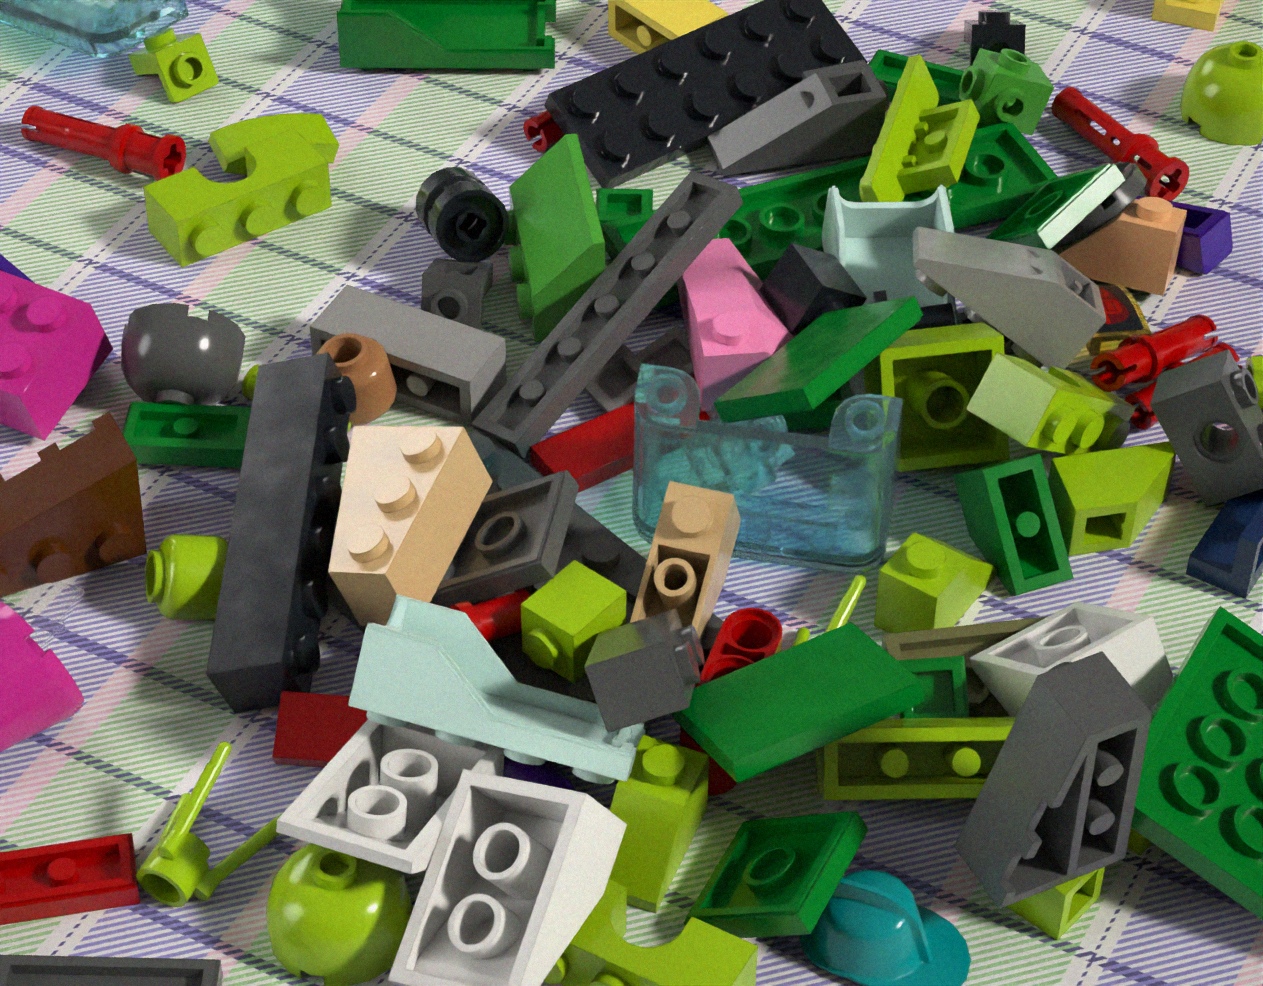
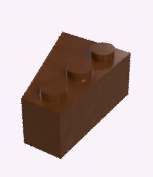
[0,411,147,600]

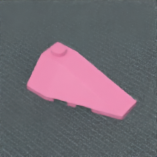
[676,238,796,411]

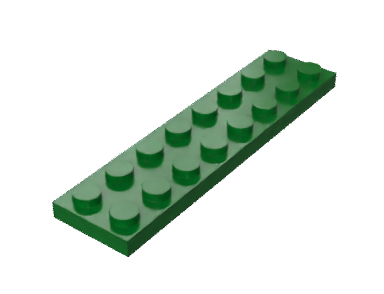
[600,122,1059,309]

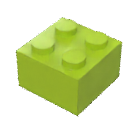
[864,322,1010,473]

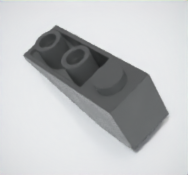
[707,64,887,176]

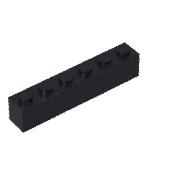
[206,352,357,713]

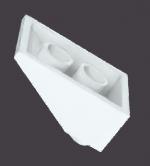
[276,719,505,874]
[388,769,627,986]

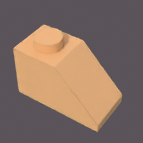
[1055,197,1187,296]

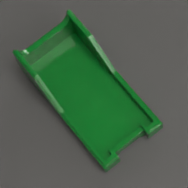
[337,0,557,71]

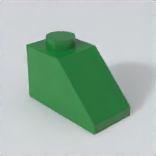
[953,453,1074,596]

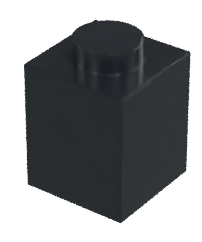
[759,243,867,335]

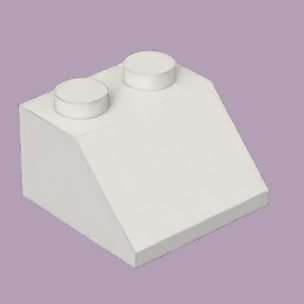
[969,601,1174,717]

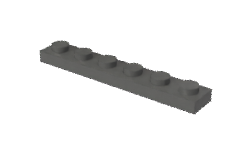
[471,170,743,459]

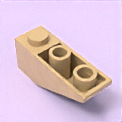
[630,481,741,642]

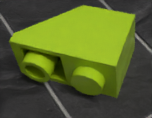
[1048,441,1176,556]

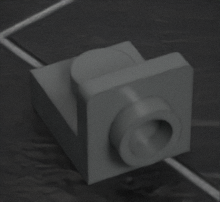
[421,258,493,330]

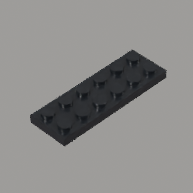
[544,0,868,189]

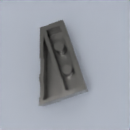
[954,651,1152,909]

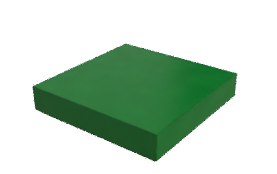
[986,163,1126,250]
[683,811,869,938]

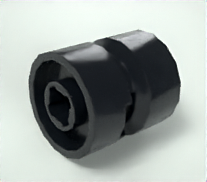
[416,167,509,262]

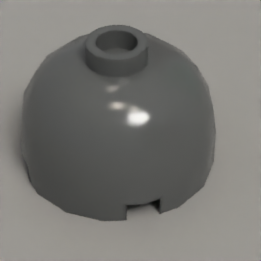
[121,303,246,405]

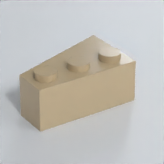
[328,426,493,626]

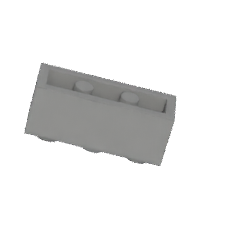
[310,285,507,428]

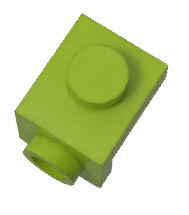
[128,28,219,103]

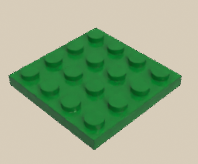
[1131,606,1263,920]

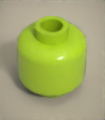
[145,534,228,621]

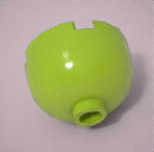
[1180,41,1263,146]
[266,843,413,986]

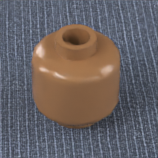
[315,333,397,425]

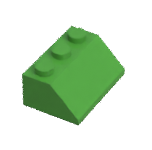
[503,133,605,342]

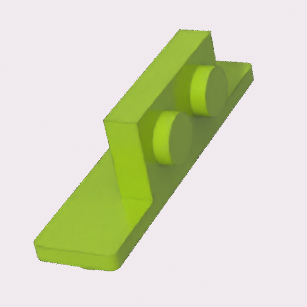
[859,54,980,202]

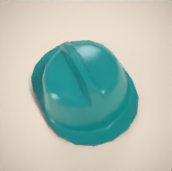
[799,869,971,986]

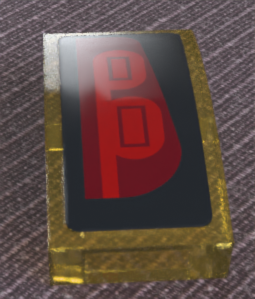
[1086,284,1152,356]

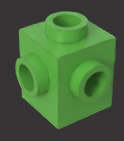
[959,48,1054,135]

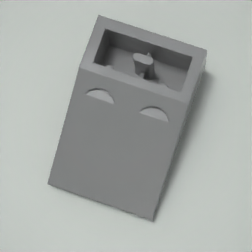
[912,226,1107,369]

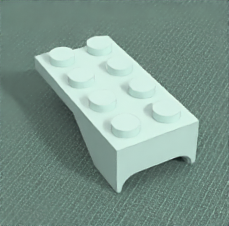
[821,184,960,411]
[348,594,651,784]

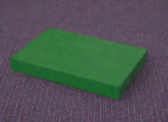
[713,296,923,423]
[672,622,925,782]

